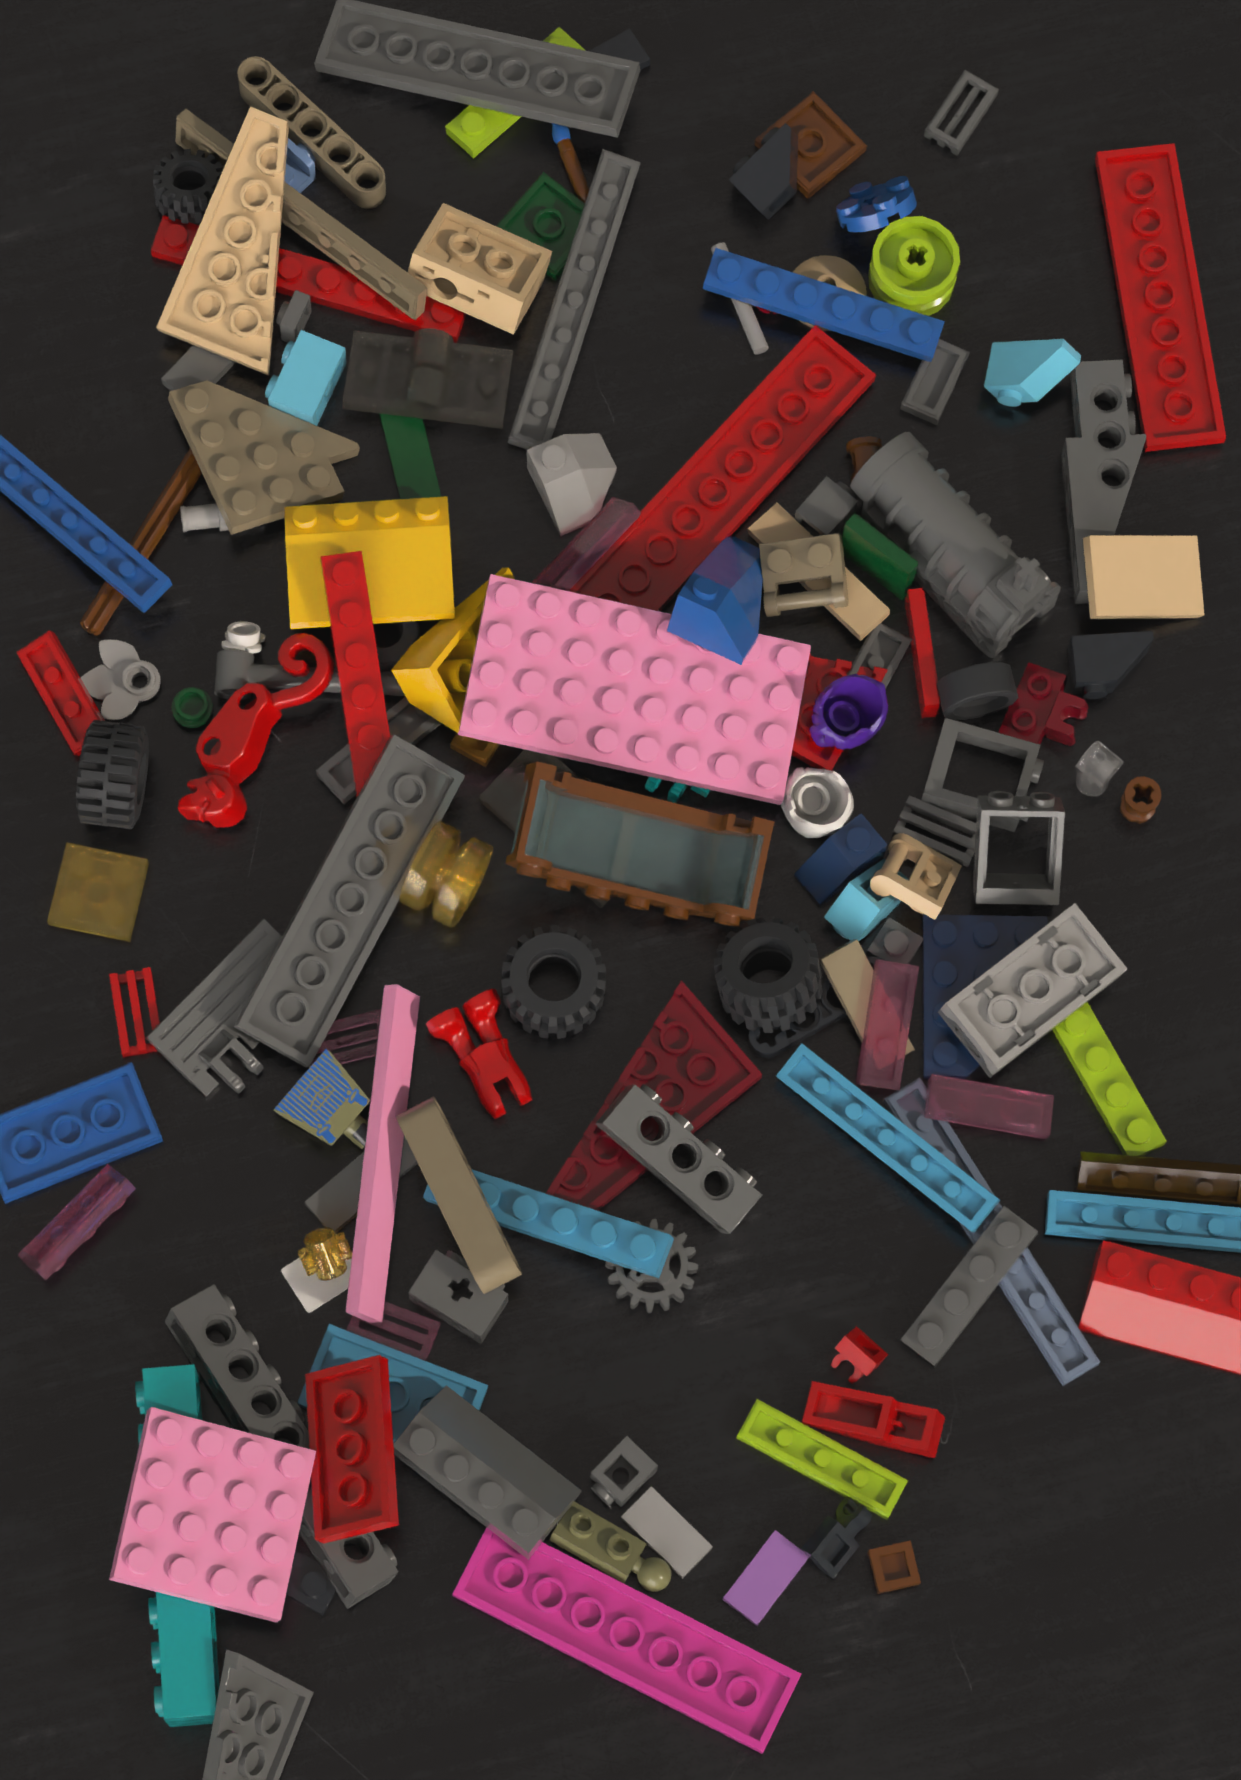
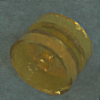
[399,820,493,928]

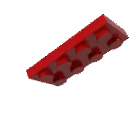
[305,1355,399,1544]

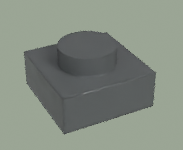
[276,290,312,342]
[866,917,923,976]

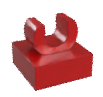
[831,1326,888,1384]

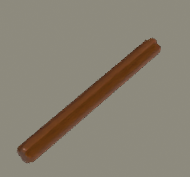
[80,448,202,636]

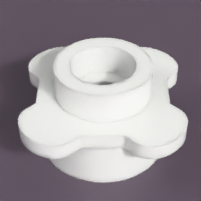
[221,621,265,654]

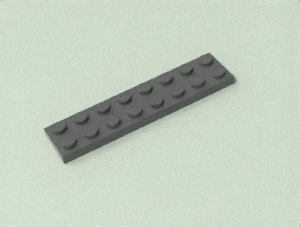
[314,0,640,138]
[234,734,465,1067]

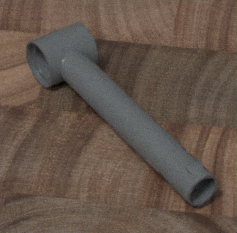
[214,650,405,700]

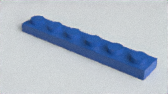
[703,248,945,362]
[0,435,172,613]

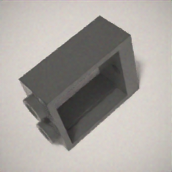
[921,718,1044,832]
[973,791,1065,905]

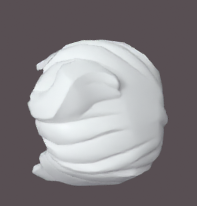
[781,767,854,838]

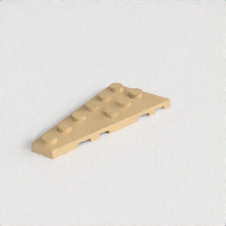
[156,107,289,375]

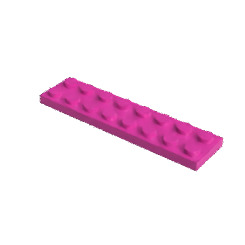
[452,1527,801,1754]

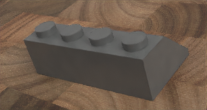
[394,1385,582,1560]

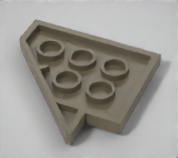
[168,380,360,535]

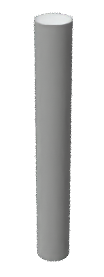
[711,242,769,355]

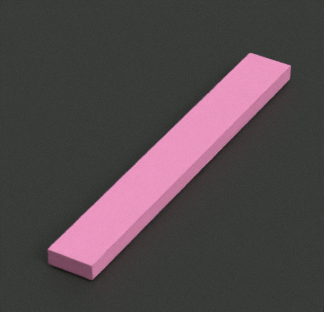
[346,984,420,1323]

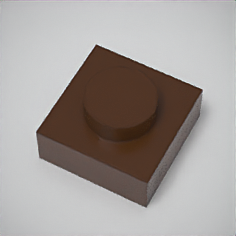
[868,1540,921,1594]

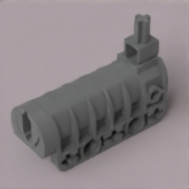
[850,432,1061,658]

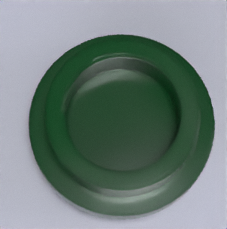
[171,687,213,728]

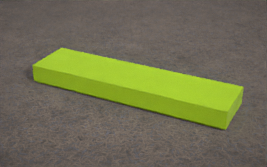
[736,1399,908,1520]

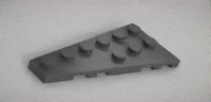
[203,1649,314,1780]

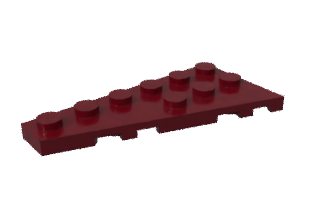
[545,980,762,1211]

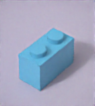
[265,330,347,426]

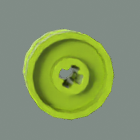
[868,216,960,316]

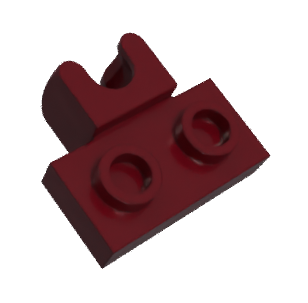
[998,662,1088,746]

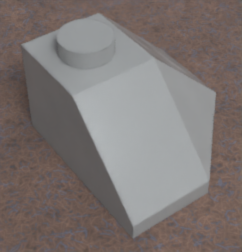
[527,433,617,536]

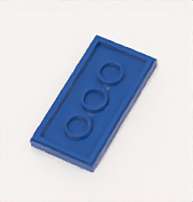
[0,1062,163,1204]

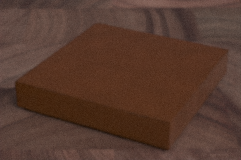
[755,91,867,199]

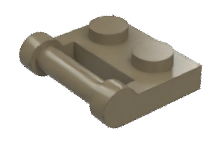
[759,533,848,617]

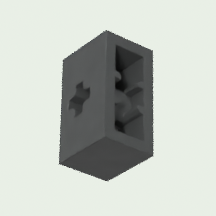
[409,1250,508,1344]

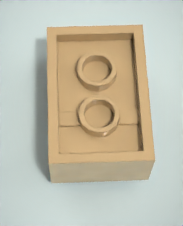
[407,203,552,335]

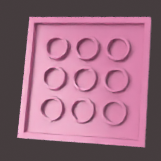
[109,1407,316,1622]

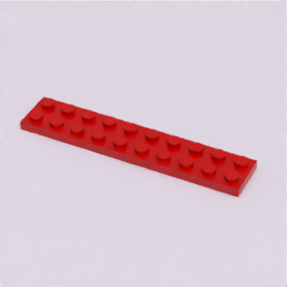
[567,325,876,612]

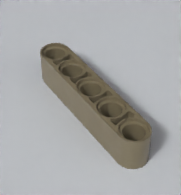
[237,56,386,209]
[396,1096,522,1294]

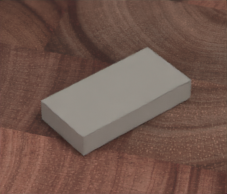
[621,1486,713,1579]

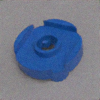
[836,176,917,232]

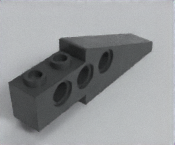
[1061,360,1146,604]

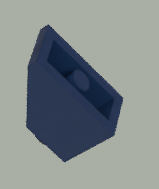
[794,813,887,907]

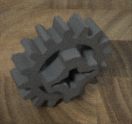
[605,1219,698,1313]

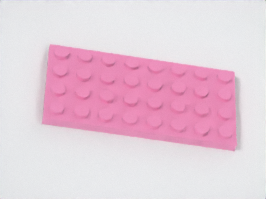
[458,574,811,805]

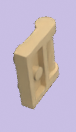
[870,833,962,920]

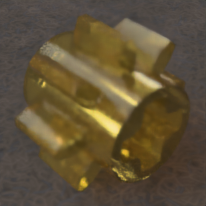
[297,1227,352,1281]

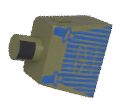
[273,1049,370,1149]

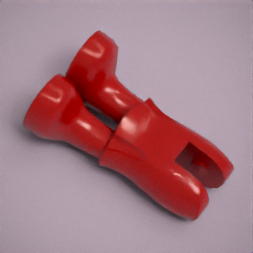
[425,988,532,1119]

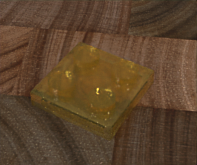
[47,843,149,942]

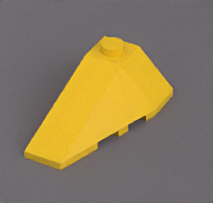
[391,567,515,733]

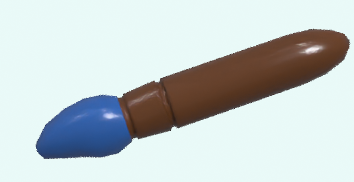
[552,123,590,203]

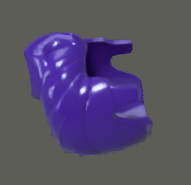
[809,674,888,750]

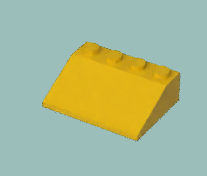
[284,496,455,629]

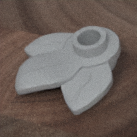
[81,640,161,720]

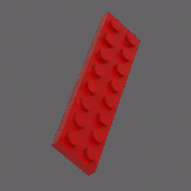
[1095,143,1226,452]

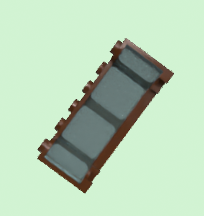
[505,761,774,927]

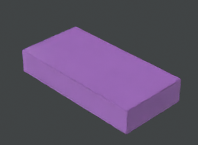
[723,1530,809,1626]

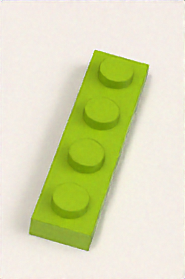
[445,27,586,159]
[1052,1002,1167,1157]

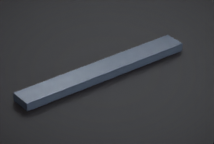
[883,1078,1100,1386]

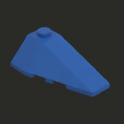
[667,535,763,665]

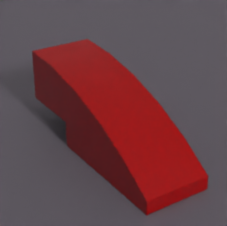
[802,1381,945,1458]

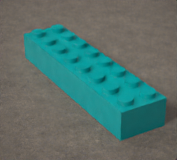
[135,1364,220,1727]

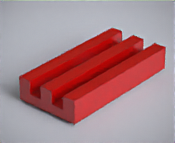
[109,967,160,1057]

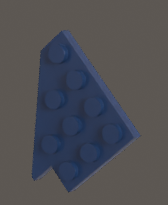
[922,914,1048,1080]

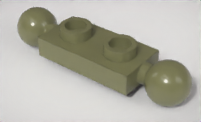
[549,1501,671,1592]

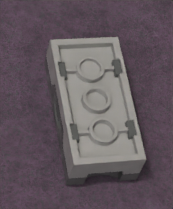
[938,903,1127,1078]

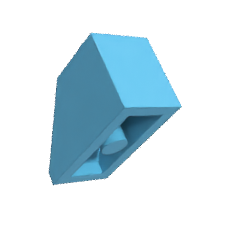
[984,339,1081,407]
[824,858,908,942]

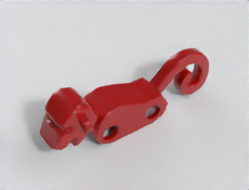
[178,633,334,828]

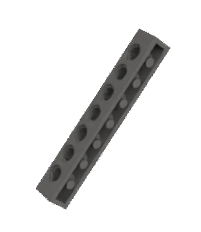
[165,1285,398,1609]

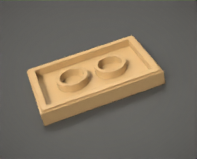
[1083,535,1204,619]

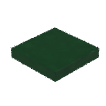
[496,172,585,281]
[842,514,918,601]

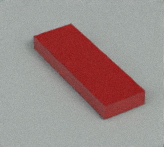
[905,588,941,718]
[16,630,105,756]

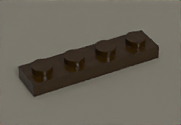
[1075,1152,1241,1208]

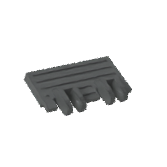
[145,919,282,1097]

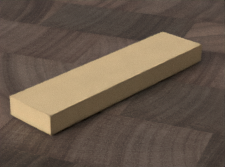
[748,503,890,641]

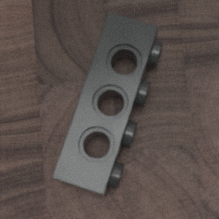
[595,1084,762,1234]

